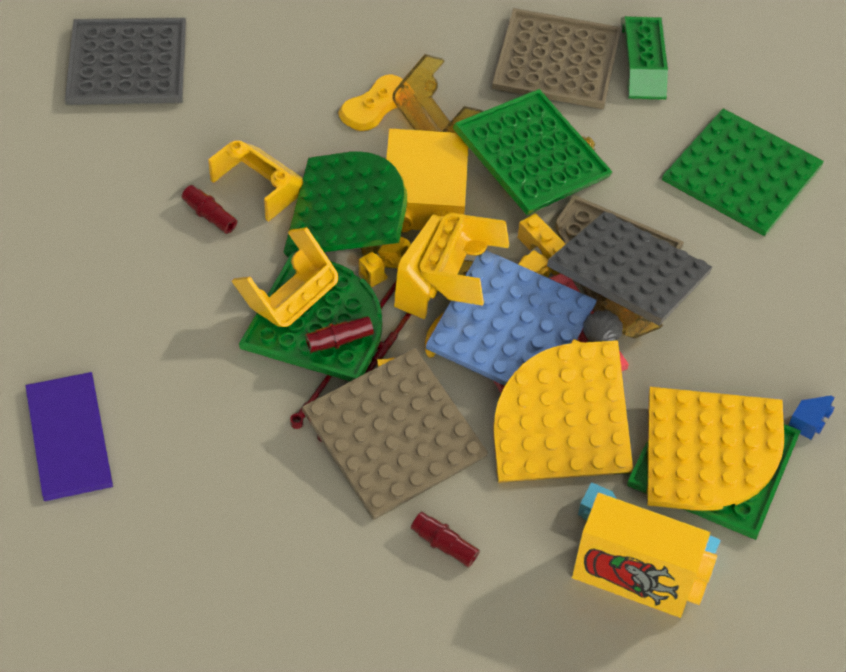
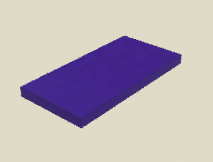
[25,372,113,502]

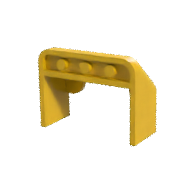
[208,140,303,222]
[420,213,509,306]
[394,214,442,319]
[231,227,338,327]

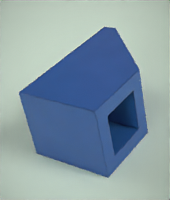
[788,395,835,440]

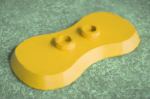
[338,74,414,131]

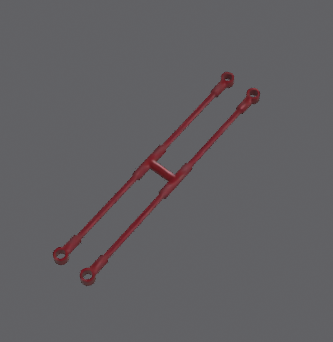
[290,279,412,442]

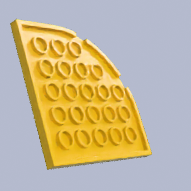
[493,340,633,483]
[647,387,784,511]

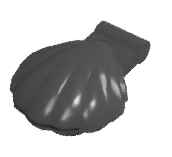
[583,310,623,342]

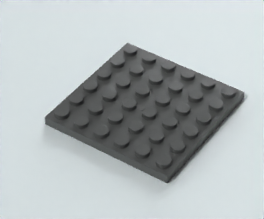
[65,17,187,105]
[547,211,712,326]

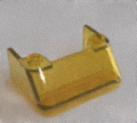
[392,54,483,133]

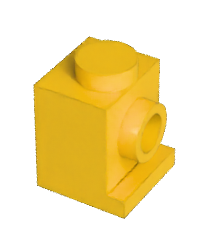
[359,252,388,288]

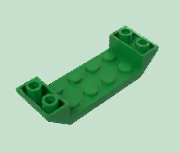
[621,16,668,100]

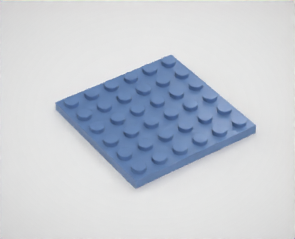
[425,250,597,386]

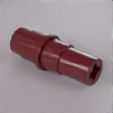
[181,185,238,234]
[305,316,374,353]
[410,511,480,568]

